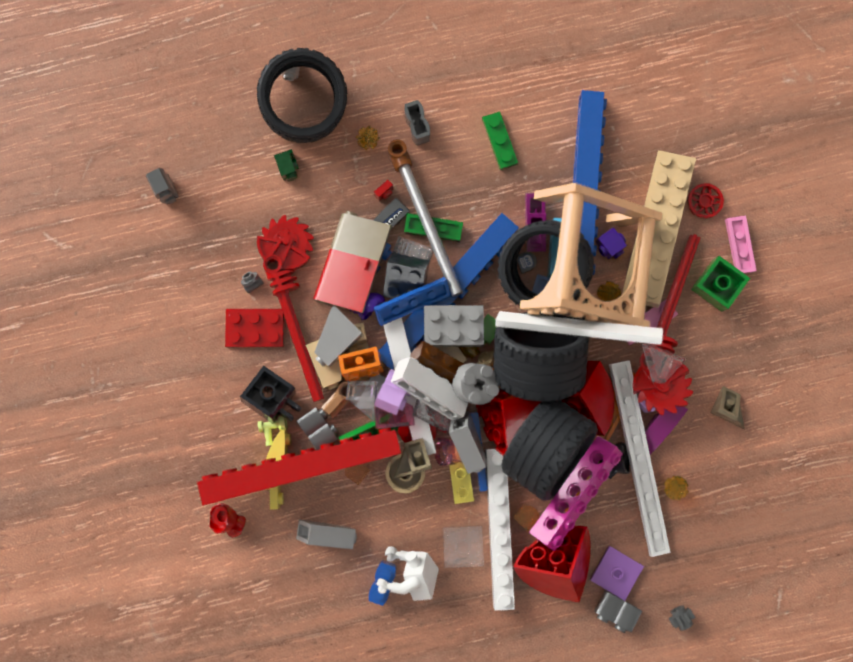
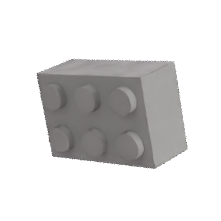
[424,305,484,347]

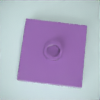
[589,546,644,601]

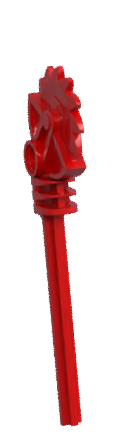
[257,215,325,402]
[633,234,701,416]

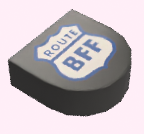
[517,252,537,274]

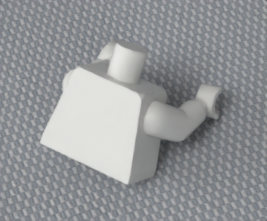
[376,546,439,601]

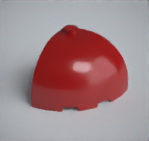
[562,361,615,436]
[476,389,541,456]
[513,525,591,603]

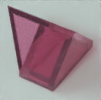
[374,402,415,429]

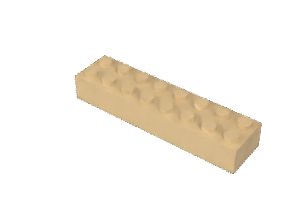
[622,150,696,308]

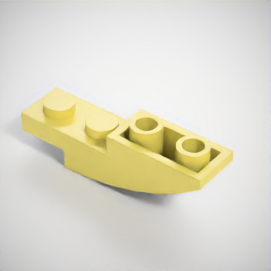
[265,430,291,509]

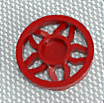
[687,183,724,219]

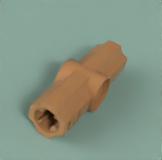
[321,376,371,419]

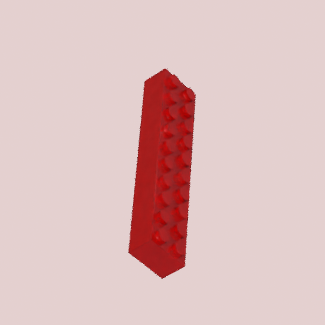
[197,427,401,506]

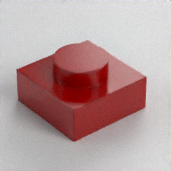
[374,180,394,201]

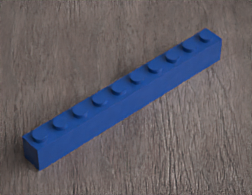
[573,90,607,275]
[379,213,519,370]

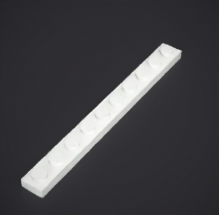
[609,360,671,557]

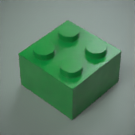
[691,256,751,312]

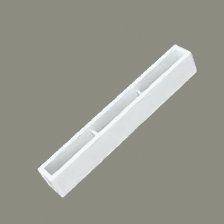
[485,449,515,610]

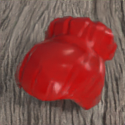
[209,503,246,538]

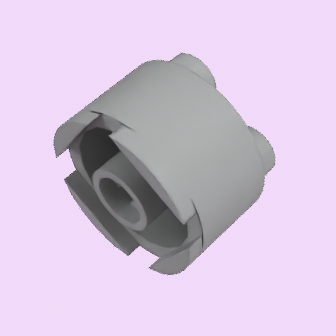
[452,363,499,405]

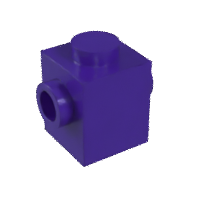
[595,227,627,260]

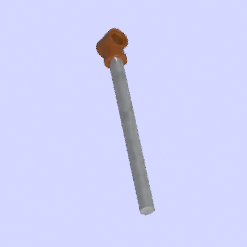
[388,139,463,297]

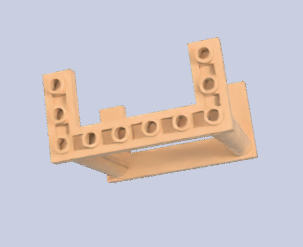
[520,183,662,327]

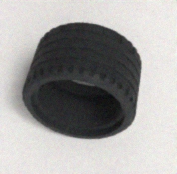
[257,48,347,143]
[498,220,594,314]
[493,312,589,402]
[502,400,597,501]

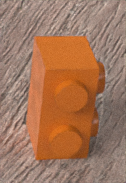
[338,346,384,381]

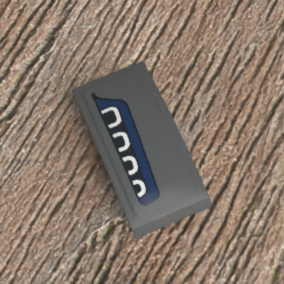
[374,198,410,230]

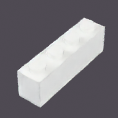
[391,357,468,420]

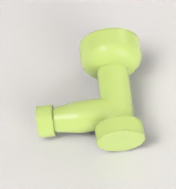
[258,416,288,446]

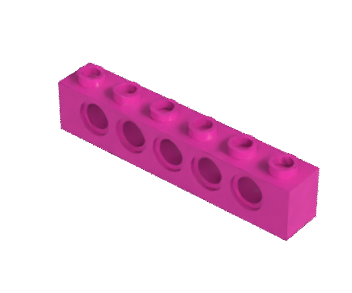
[529,436,622,551]

